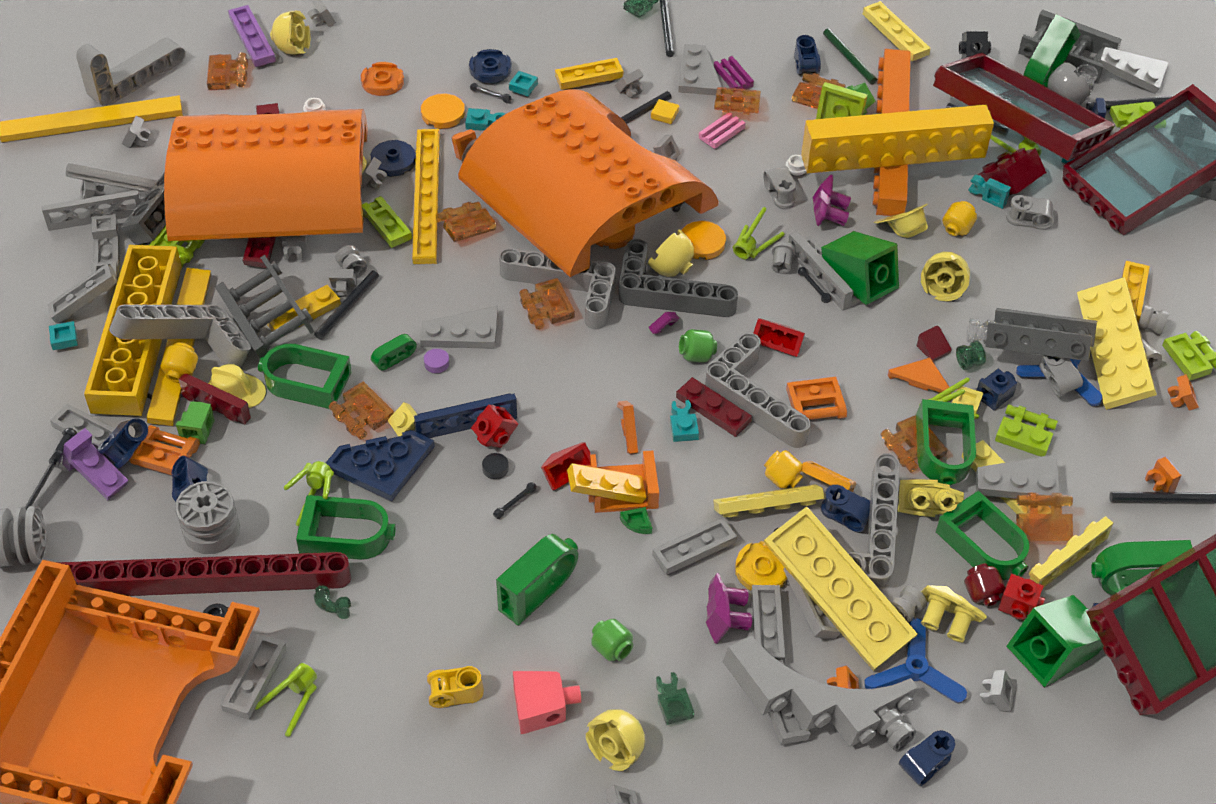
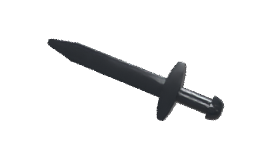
[24,428,77,510]

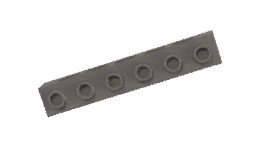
[121,172,166,245]

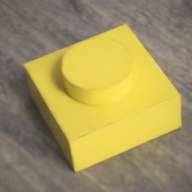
[952,386,983,414]
[387,402,417,436]

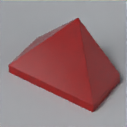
[753,318,805,357]
[541,442,591,490]

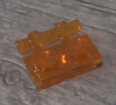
[207,52,248,90]
[792,73,846,109]
[714,87,761,115]
[436,202,496,242]
[519,278,575,330]
[329,381,394,440]
[881,415,948,473]
[1016,492,1073,542]

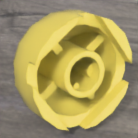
[270,10,311,55]
[647,229,694,277]
[921,252,970,301]
[585,709,645,771]

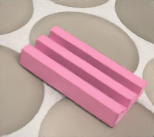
[699,112,746,149]

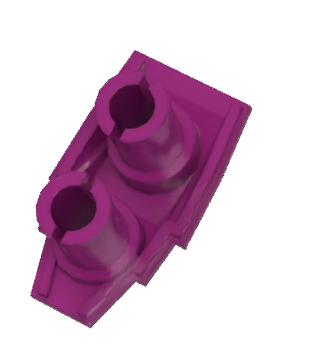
[812,174,851,226]
[706,573,752,644]

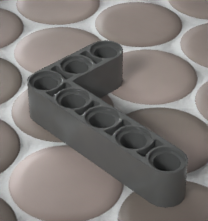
[619,239,738,317]

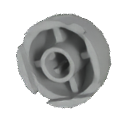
[1048,62,1091,105]

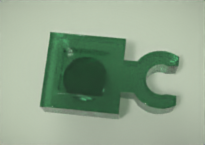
[623,0,659,18]
[656,672,695,725]

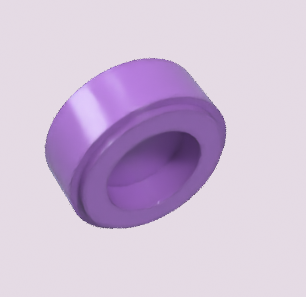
[424,349,449,373]

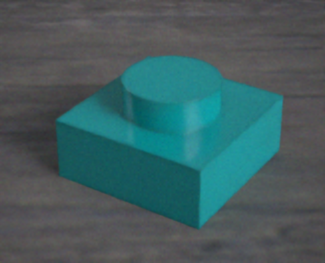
[509,71,538,96]
[49,321,78,350]

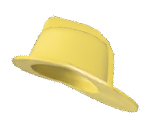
[874,203,928,238]
[208,364,266,408]

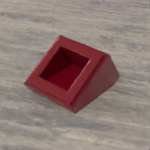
[916,325,952,361]

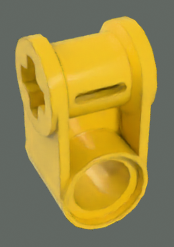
[427,666,484,708]

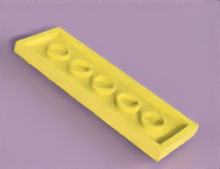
[1077,277,1157,410]
[764,507,918,671]

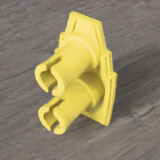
[897,479,964,517]
[921,585,987,643]

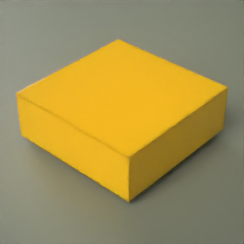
[651,99,679,124]

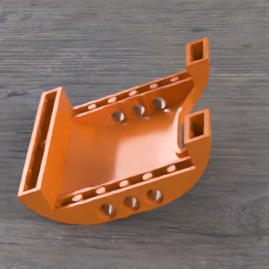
[458,89,719,277]
[164,109,368,241]
[0,560,260,804]

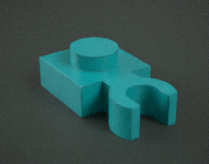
[465,108,505,131]
[968,175,1011,209]
[670,400,699,442]

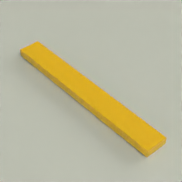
[0,95,183,142]
[412,129,440,264]
[147,268,211,426]

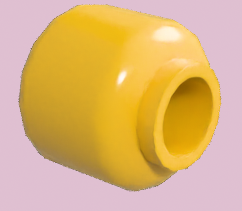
[942,201,977,236]
[161,342,198,382]
[764,450,804,489]

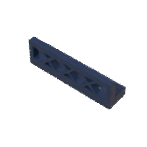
[414,393,517,438]

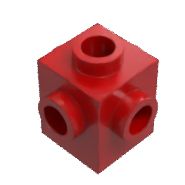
[471,404,519,448]
[998,574,1045,620]

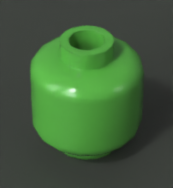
[678,329,717,363]
[591,619,634,661]

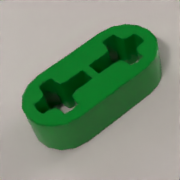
[370,334,417,371]

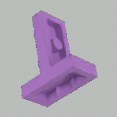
[62,428,128,501]

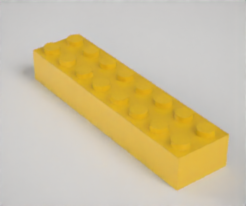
[801,105,994,174]
[84,245,182,416]

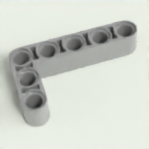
[76,38,186,106]
[499,248,616,329]
[109,305,251,368]
[705,333,810,448]
[846,453,900,587]

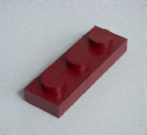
[178,374,251,425]
[676,377,752,437]

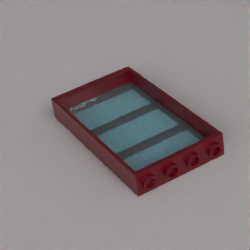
[933,53,1116,161]
[1062,84,1216,236]

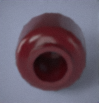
[964,563,1005,607]

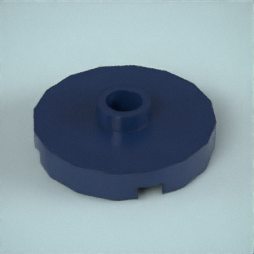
[469,49,512,83]
[370,140,416,177]

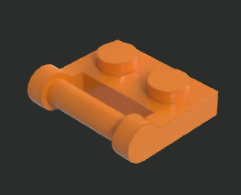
[786,377,847,420]
[129,425,200,475]

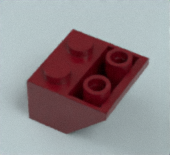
[977,148,1047,195]

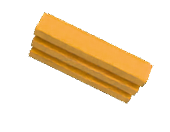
[801,461,857,492]

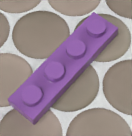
[228,5,276,67]

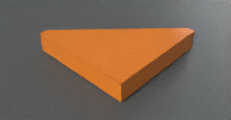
[888,358,951,394]
[617,401,638,454]

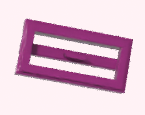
[713,56,754,93]

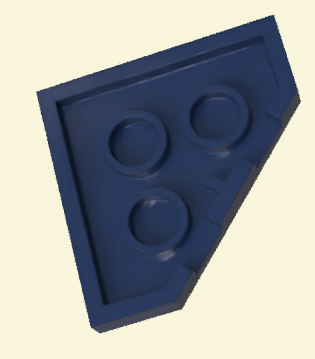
[326,430,435,502]

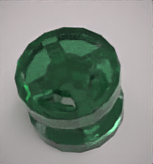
[956,341,986,370]

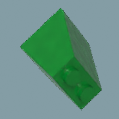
[821,231,899,305]
[1006,595,1103,688]

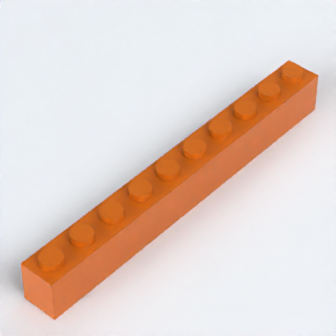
[872,49,911,216]

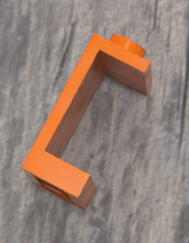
[586,450,659,513]

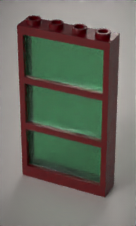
[1086,534,1216,715]

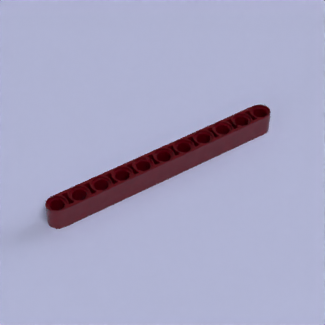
[56,552,352,596]

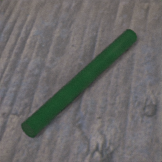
[823,28,877,85]

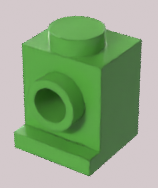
[176,402,215,444]

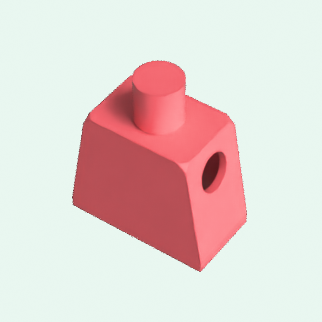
[513,671,581,734]

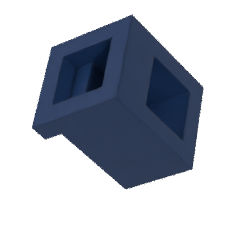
[976,368,1018,411]

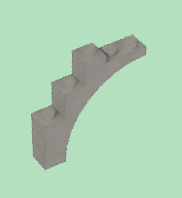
[723,635,918,747]

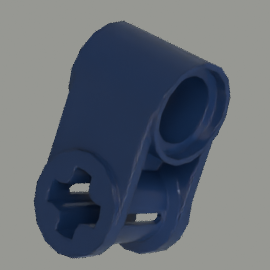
[794,35,821,74]
[97,418,148,468]
[171,455,208,502]
[820,485,870,532]
[898,730,955,786]

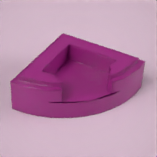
[648,312,679,334]

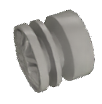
[175,481,240,554]
[0,505,47,567]

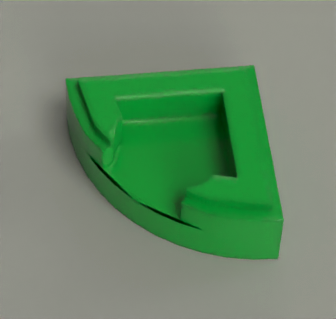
[620,507,652,534]

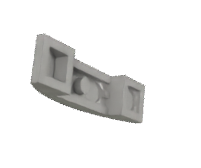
[91,214,120,279]

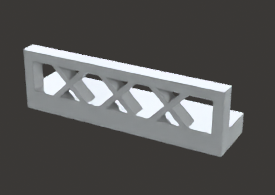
[42,190,142,231]
[788,231,861,311]

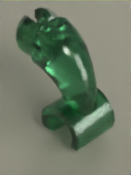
[313,585,351,619]

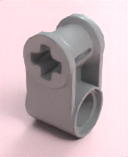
[763,166,796,209]
[1006,195,1053,229]
[1040,355,1083,396]

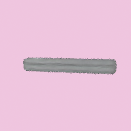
[65,163,157,193]

